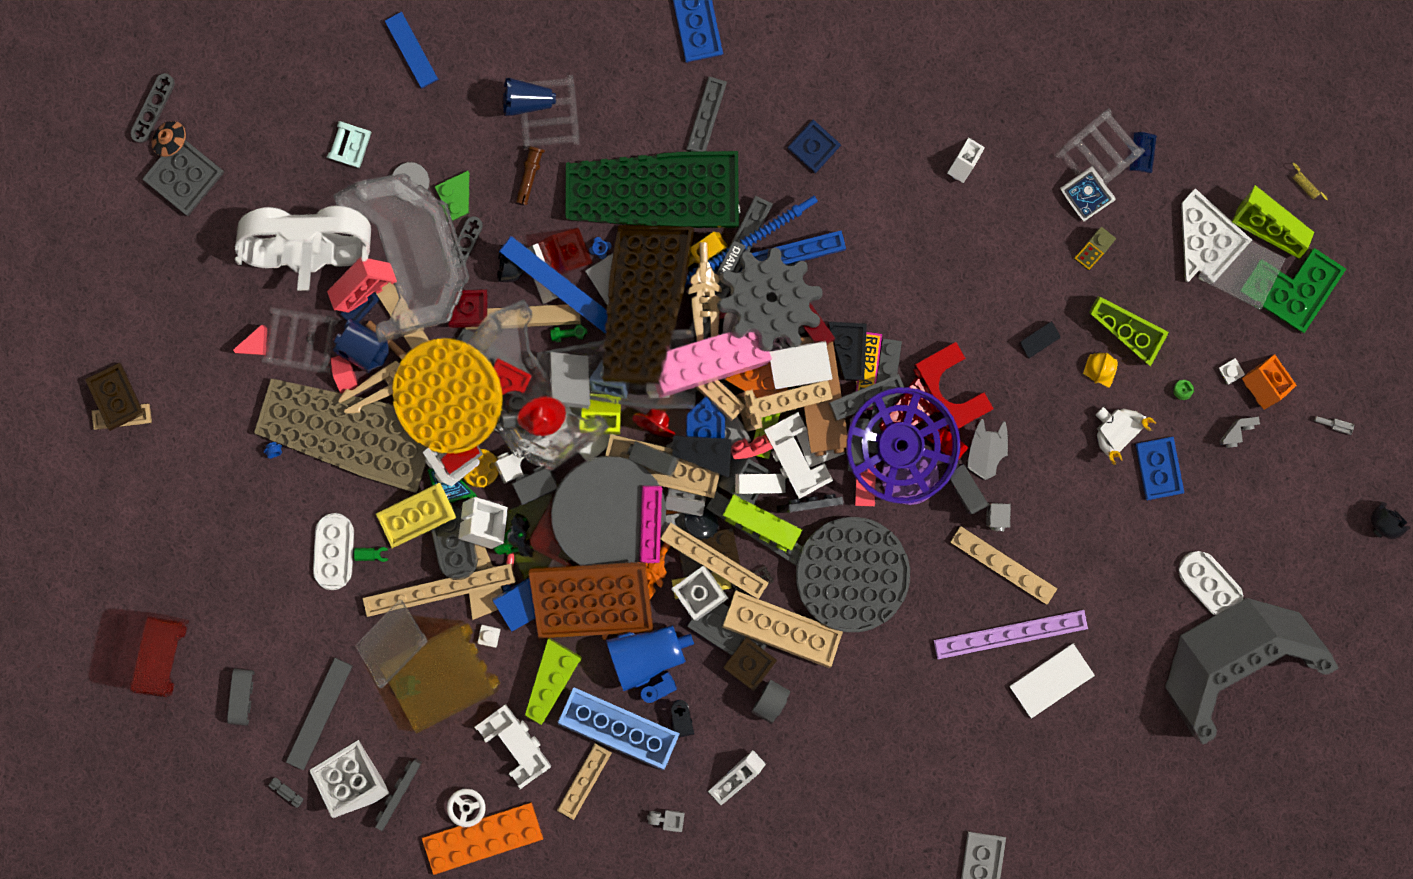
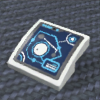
[1060,166,1115,221]

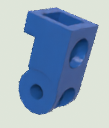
[641,671,677,703]

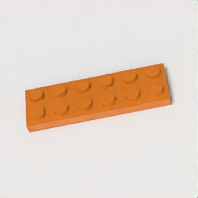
[422,802,544,875]

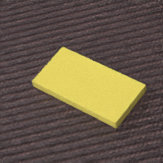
[376,483,456,548]

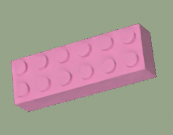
[655,332,772,398]

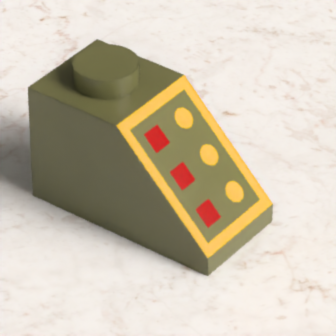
[1074,227,1116,270]

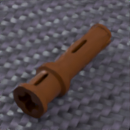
[516,146,545,205]

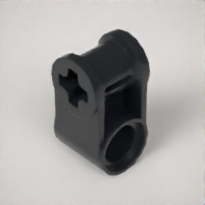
[671,700,695,738]

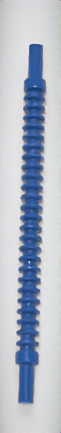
[685,196,818,288]

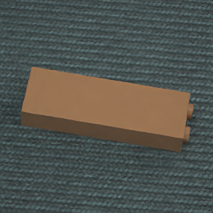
[800,337,847,457]

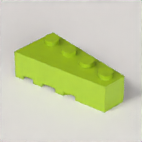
[1232,185,1314,259]
[1089,296,1169,366]
[525,638,582,725]

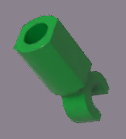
[354,547,388,562]

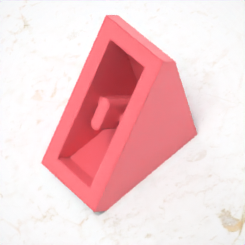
[233,325,267,355]
[331,356,358,394]

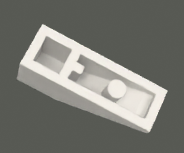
[708,750,766,805]

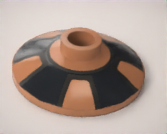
[152,121,186,157]

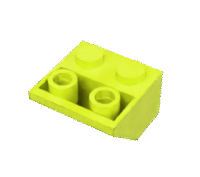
[581,396,621,435]

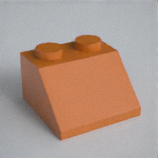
[1242,354,1297,410]

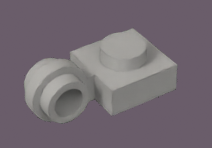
[647,810,685,832]

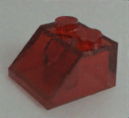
[538,228,592,275]

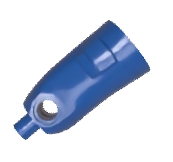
[606,625,694,691]

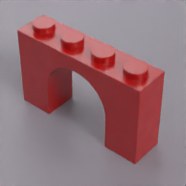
[914,342,993,430]

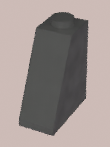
[627,441,680,477]
[949,463,988,514]

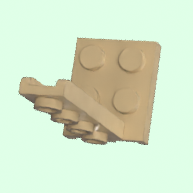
[736,380,833,432]

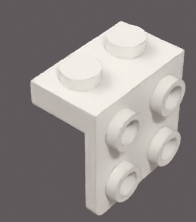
[423,448,480,487]

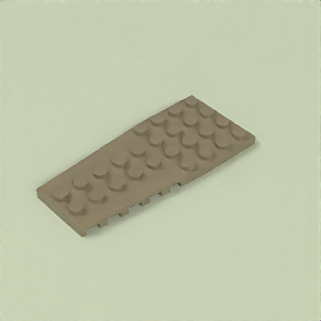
[255,379,427,493]

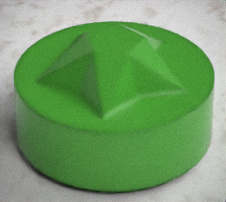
[1173,380,1194,400]

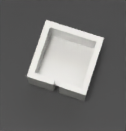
[459,497,508,549]

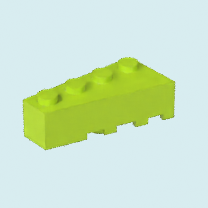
[723,495,802,552]

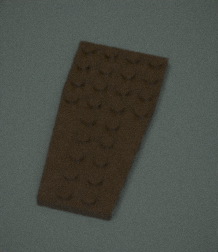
[601,225,694,384]

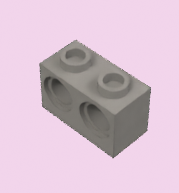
[986,503,1010,531]

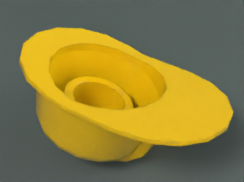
[1083,352,1118,388]

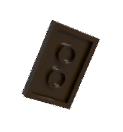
[85,363,145,431]
[679,528,740,577]

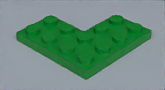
[1239,248,1346,333]

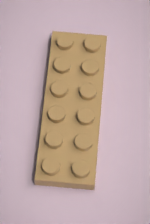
[605,434,720,498]
[722,591,843,668]

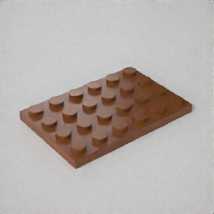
[529,562,653,638]

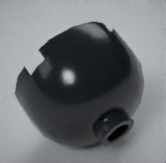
[497,244,524,283]
[1371,502,1410,539]

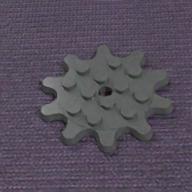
[717,248,823,352]

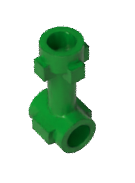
[551,324,588,342]

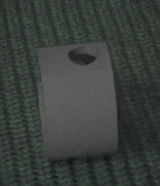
[751,679,790,724]

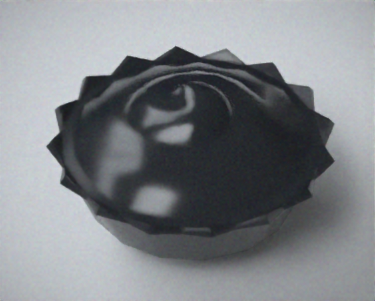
[683,507,719,539]

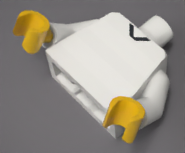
[1095,407,1156,465]

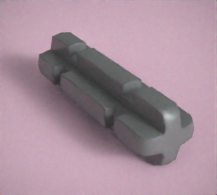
[269,778,304,808]

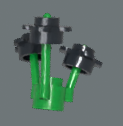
[494,513,534,558]

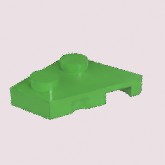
[435,171,470,221]

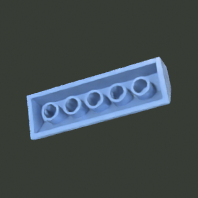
[558,688,679,770]

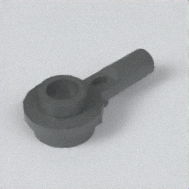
[509,395,533,413]

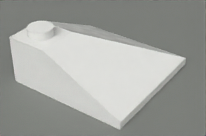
[309,740,389,818]

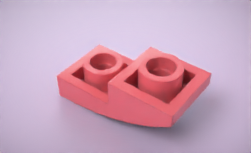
[731,434,773,459]
[855,465,876,506]

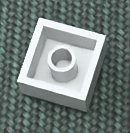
[672,566,728,621]

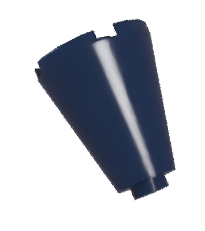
[503,77,556,116]

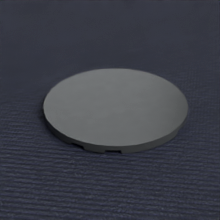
[551,456,666,566]
[796,517,910,632]

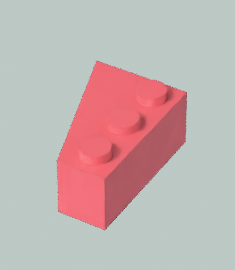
[327,257,397,313]

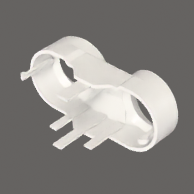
[235,206,371,290]

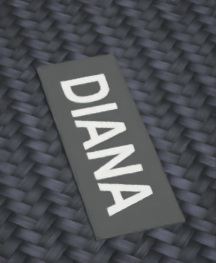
[716,241,746,278]

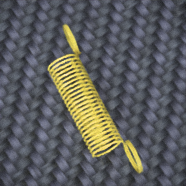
[1292,163,1328,200]

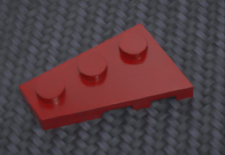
[879,378,936,431]

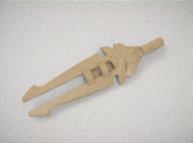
[688,242,722,342]
[338,354,405,413]

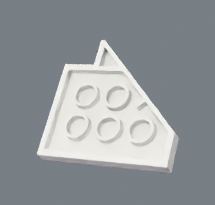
[1181,189,1252,283]

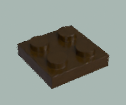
[723,637,777,691]

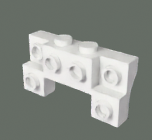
[764,412,833,499]
[475,704,551,789]

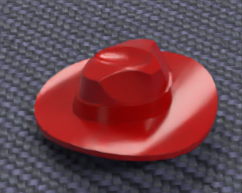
[517,396,566,436]
[632,409,676,437]

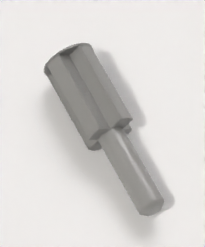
[1314,416,1354,435]

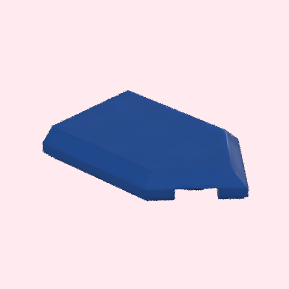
[686,397,725,439]

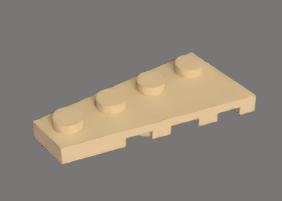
[469,544,503,620]

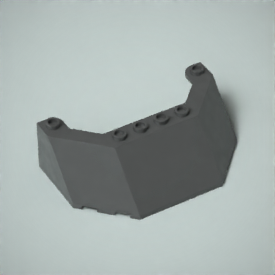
[1165,598,1339,744]

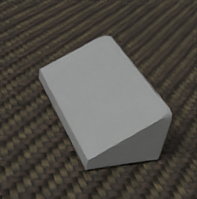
[665,488,706,516]

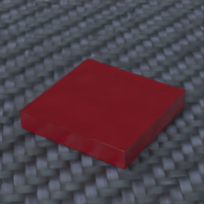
[449,289,488,328]

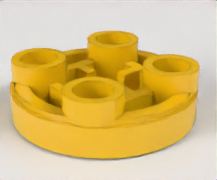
[463,449,499,487]

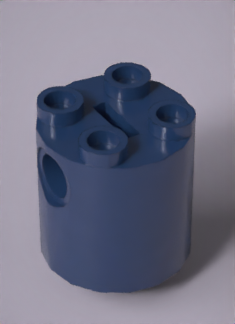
[333,319,388,373]

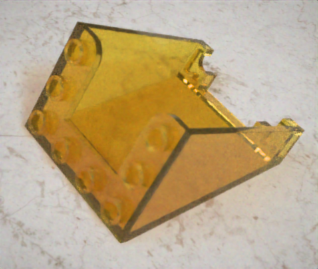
[380,621,500,734]

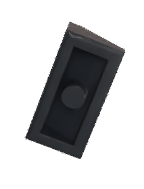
[1019,321,1061,358]

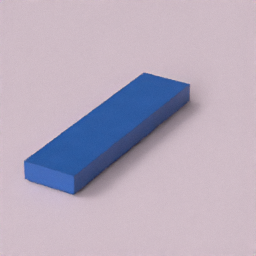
[385,12,438,88]

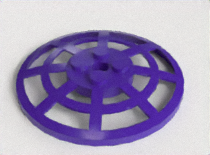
[846,388,960,503]

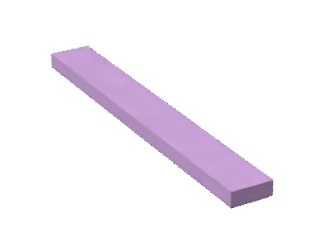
[933,610,1088,659]

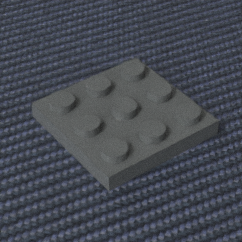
[143,140,224,216]

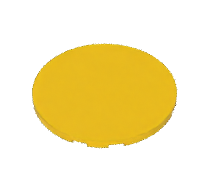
[392,338,502,454]

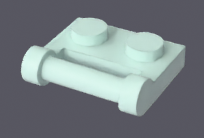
[327,121,372,168]

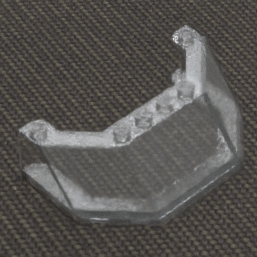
[334,173,469,343]
[467,300,609,471]

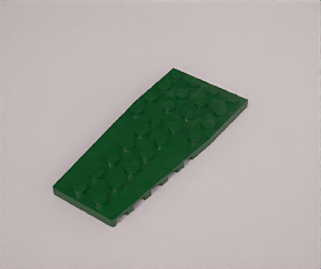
[566,151,739,228]

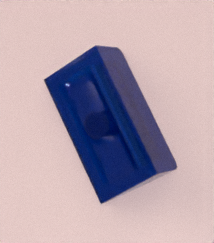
[1130,132,1157,173]

